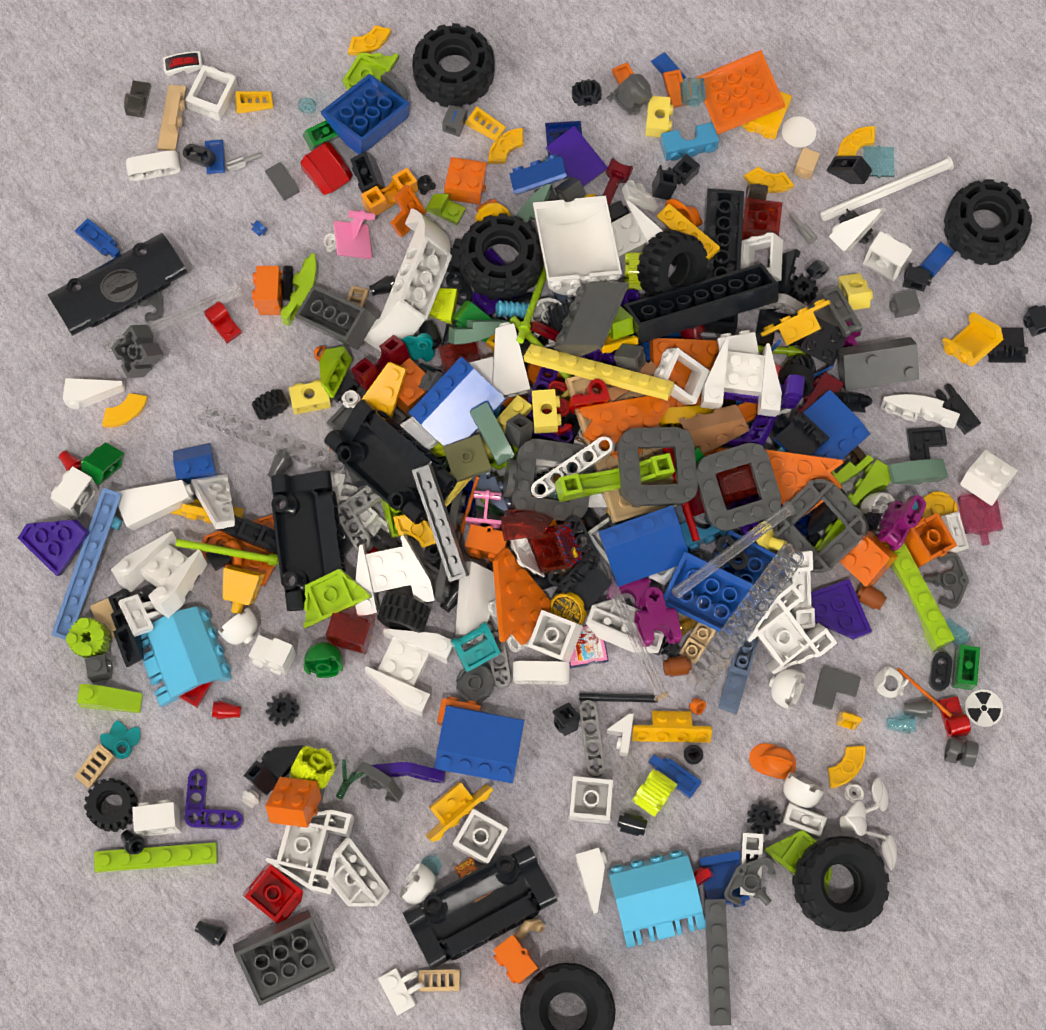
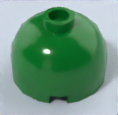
[304,641,343,678]

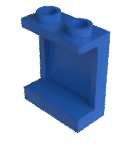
[698,851,750,908]

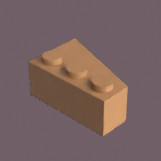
[679,404,750,455]

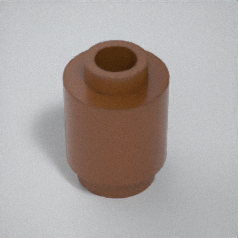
[857,586,887,611]
[663,655,692,677]

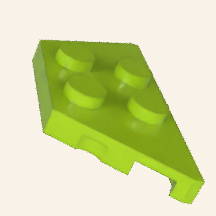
[342,53,399,90]
[303,569,372,628]
[763,830,832,896]

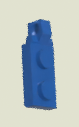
[75,218,121,258]
[648,754,702,799]

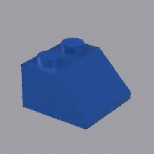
[173,443,217,485]

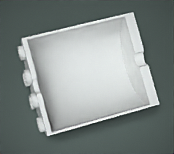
[533,196,622,298]

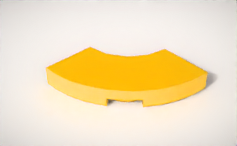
[348,25,392,56]
[837,126,876,156]
[488,128,523,164]
[743,166,794,193]
[102,393,148,428]
[393,515,436,548]
[827,746,866,789]

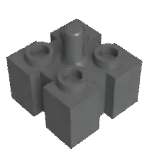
[111,325,164,378]

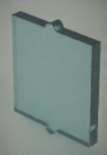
[863,145,895,178]

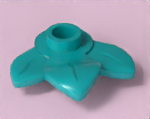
[401,333,435,362]
[100,720,140,759]

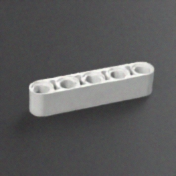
[531,437,616,498]

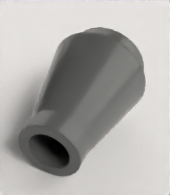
[267,451,292,478]
[904,700,933,719]

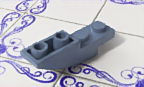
[472,471,513,516]
[718,635,759,714]

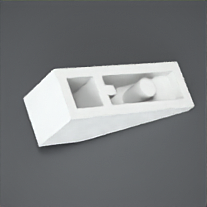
[829,208,887,252]
[63,378,125,409]
[740,833,763,896]
[575,848,607,916]

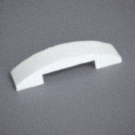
[789,550,815,629]

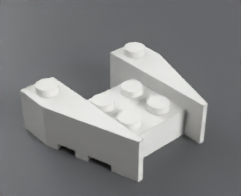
[612,200,663,282]
[700,338,782,417]
[111,531,208,619]
[356,535,436,617]
[741,579,837,674]
[365,628,454,717]
[265,810,355,897]

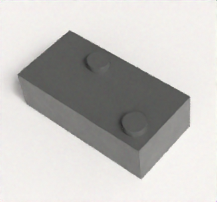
[294,285,377,350]
[838,337,919,391]

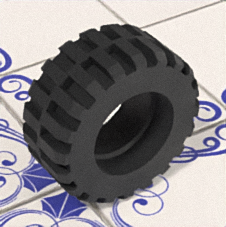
[637,230,709,296]

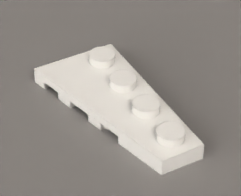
[191,474,235,529]

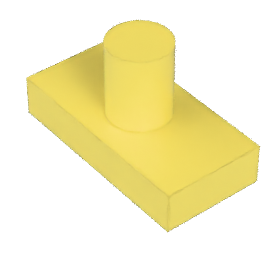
[756,524,787,553]

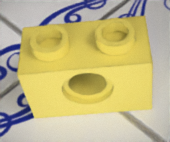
[645,96,673,137]
[838,273,873,310]
[289,380,331,415]
[532,389,561,434]

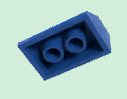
[509,154,569,195]

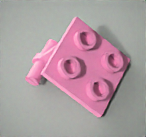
[333,210,375,259]
[465,489,505,531]

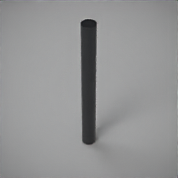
[579,693,658,703]

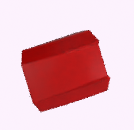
[300,142,353,195]
[242,863,303,924]

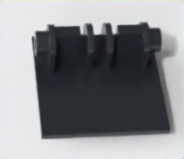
[799,317,847,366]
[988,328,1028,363]
[775,412,830,455]
[559,556,613,611]

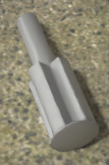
[225,152,262,172]
[789,212,818,244]

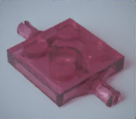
[957,493,1003,546]

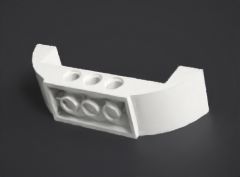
[364,208,452,352]

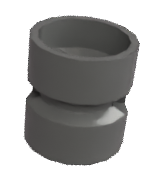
[944,736,979,768]

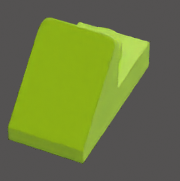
[425,194,466,226]

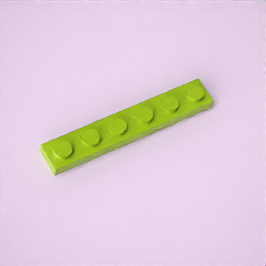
[94,843,217,873]

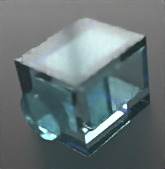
[680,78,706,107]

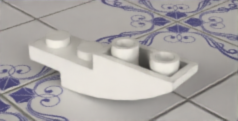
[880,394,960,429]

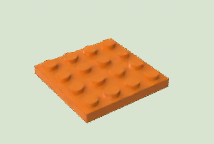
[695,50,785,135]
[650,338,718,408]

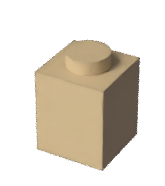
[794,147,820,180]

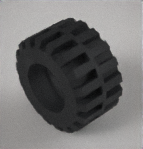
[377,594,431,633]
[84,778,138,832]

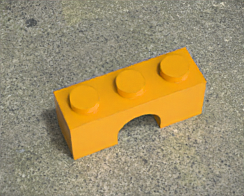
[361,168,418,216]

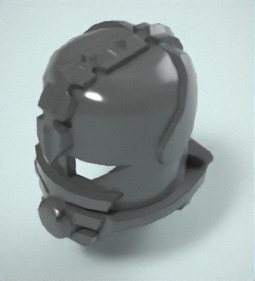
[607,74,652,115]

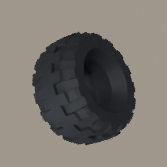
[412,23,495,108]
[944,179,1032,265]
[459,214,544,301]
[792,836,890,932]
[520,963,616,1030]

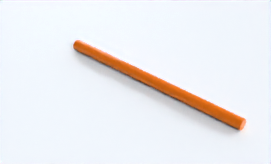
[459,476,479,542]
[897,668,952,717]

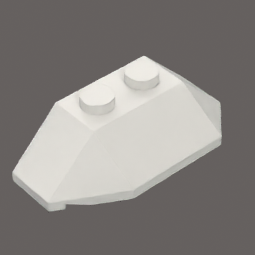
[586,599,664,653]
[326,837,390,906]

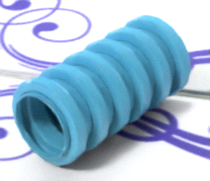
[496,300,529,319]

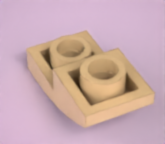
[679,622,716,664]

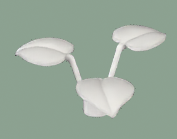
[840,776,897,871]

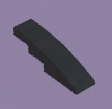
[217,515,278,555]
[108,589,144,667]

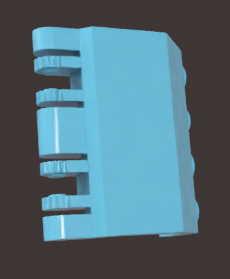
[141,606,232,707]
[607,850,705,948]

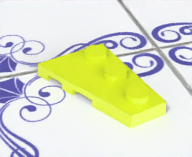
[429,288,458,325]

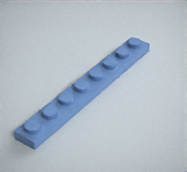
[51,488,122,640]

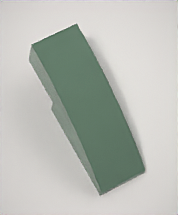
[516,183,552,223]
[449,320,509,345]
[470,402,515,466]
[888,459,948,485]

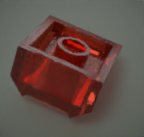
[501,509,554,541]

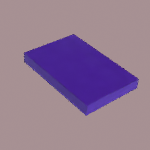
[546,126,608,187]

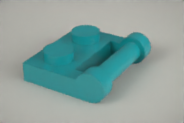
[450,622,501,672]

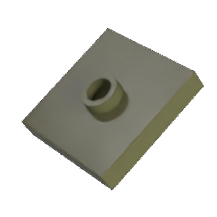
[443,434,492,483]

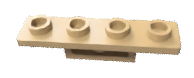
[158,85,186,151]

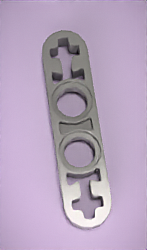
[487,614,511,689]
[579,700,605,778]

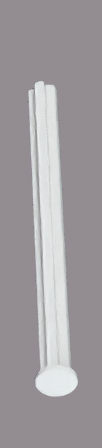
[820,156,954,221]

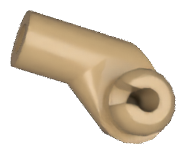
[514,918,545,941]

